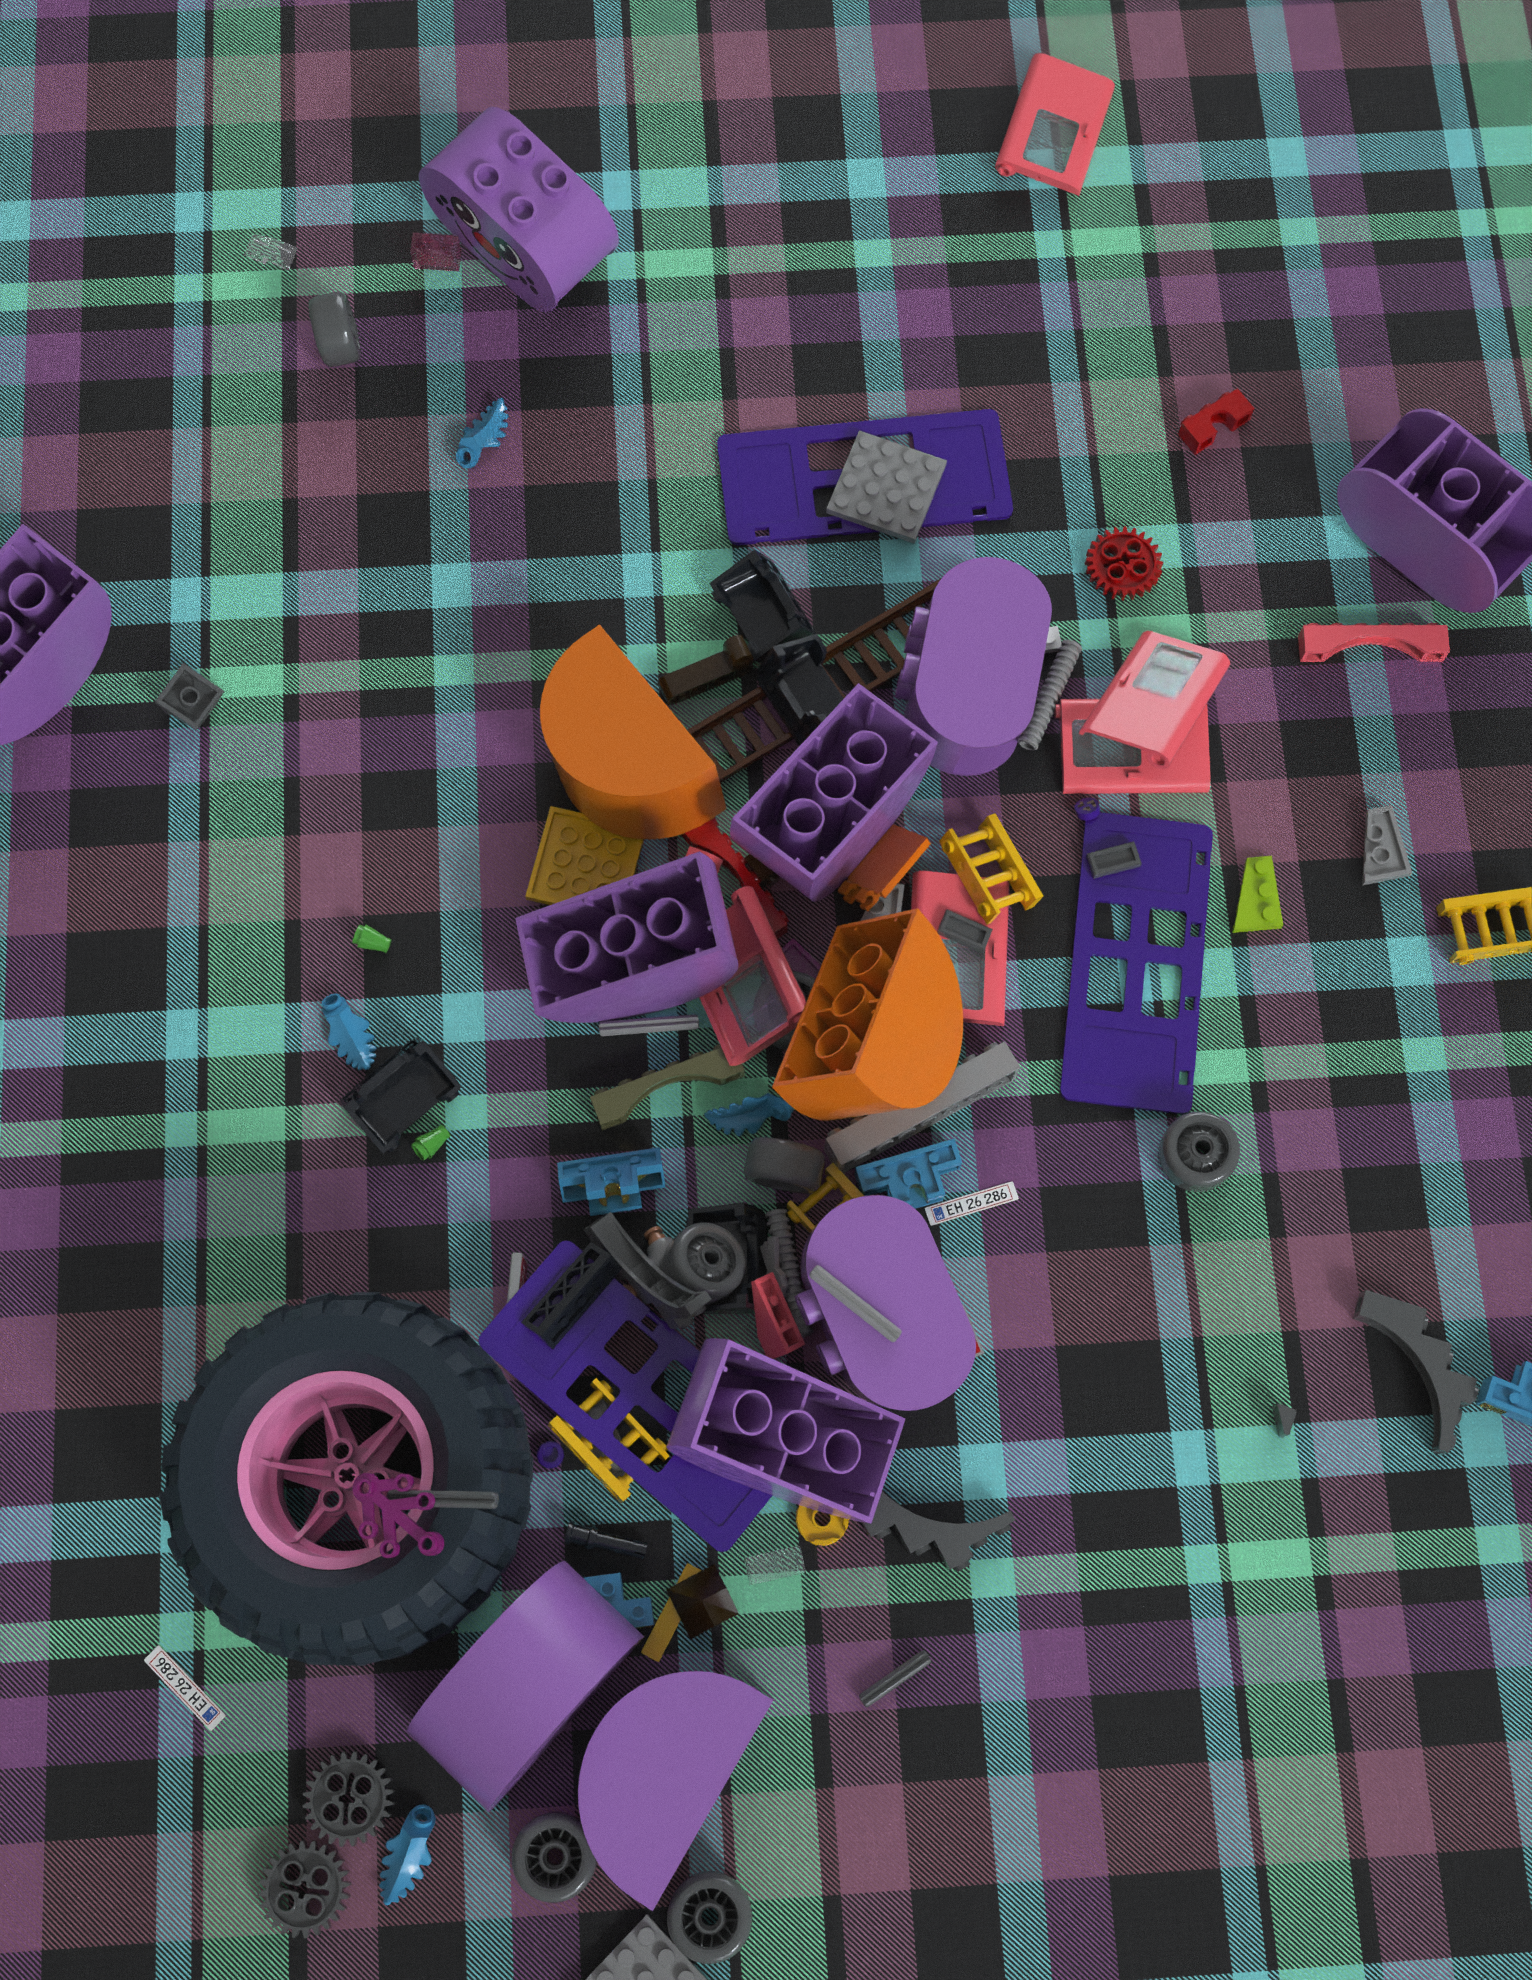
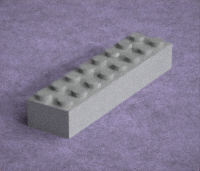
[824,1041,1021,1174]

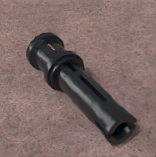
[564,1520,648,1560]

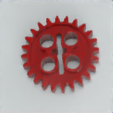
[1085,526,1163,601]

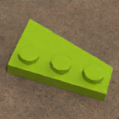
[1232,856,1283,933]

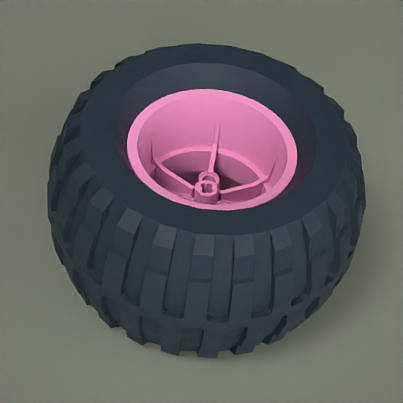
[159,1292,534,1666]

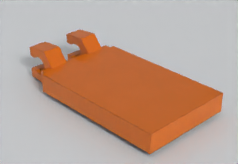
[838,824,931,911]

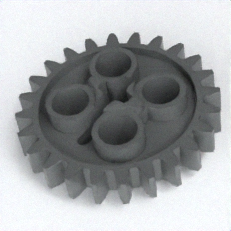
[302,1751,395,1847]
[258,1840,352,1938]

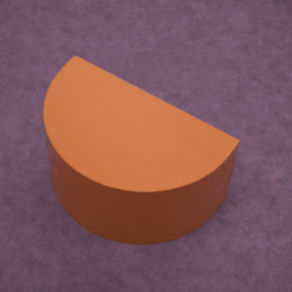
[540,625,727,840]
[772,908,963,1121]

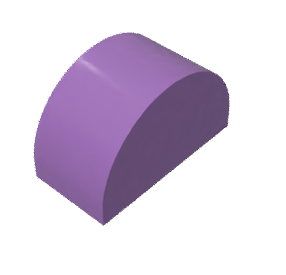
[0,524,112,745]
[730,683,938,902]
[515,851,739,1023]
[666,1338,905,1524]
[407,1560,644,1812]
[578,1671,773,1911]

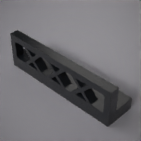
[521,1242,622,1350]

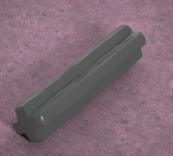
[859,1650,931,1707]

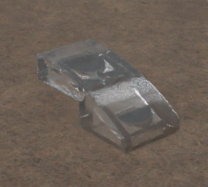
[244,234,298,271]
[744,1545,806,1585]

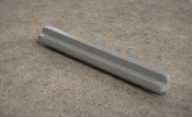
[599,1014,699,1036]
[809,1265,902,1342]

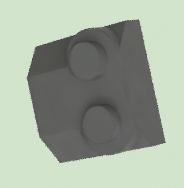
[155,663,224,731]

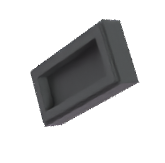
[1086,841,1142,879]
[937,909,993,953]

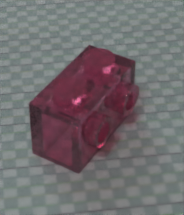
[410,232,462,271]

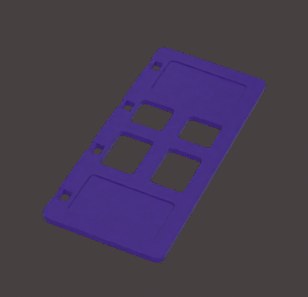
[717,409,1013,545]
[1060,812,1213,1115]
[478,1241,785,1552]

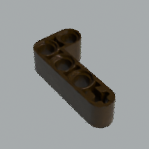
[657,635,753,705]

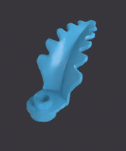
[456,398,508,469]
[321,993,376,1070]
[704,1093,794,1136]
[379,1805,436,1905]

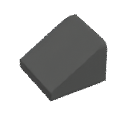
[1272,1403,1297,1438]

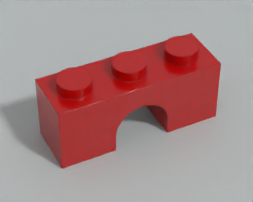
[1178,388,1255,455]

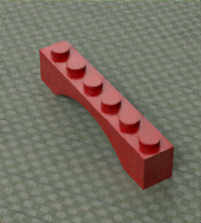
[681,817,789,939]

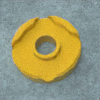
[796,1505,849,1546]

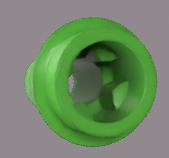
[352,924,392,953]
[411,1125,450,1161]

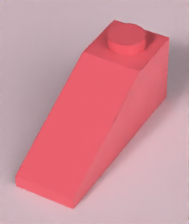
[751,1272,805,1359]

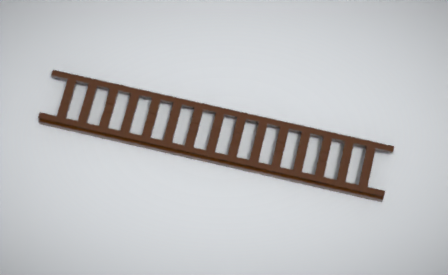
[687,578,942,783]

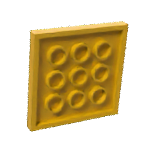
[525,806,644,905]

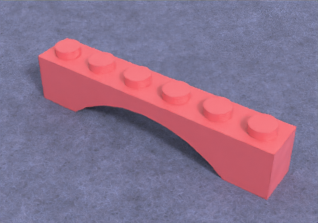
[1298,623,1450,662]

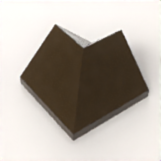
[666,1565,739,1640]

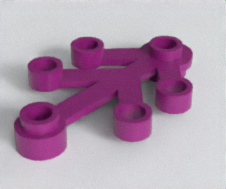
[352,1473,444,1558]

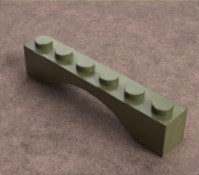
[590,1044,745,1131]

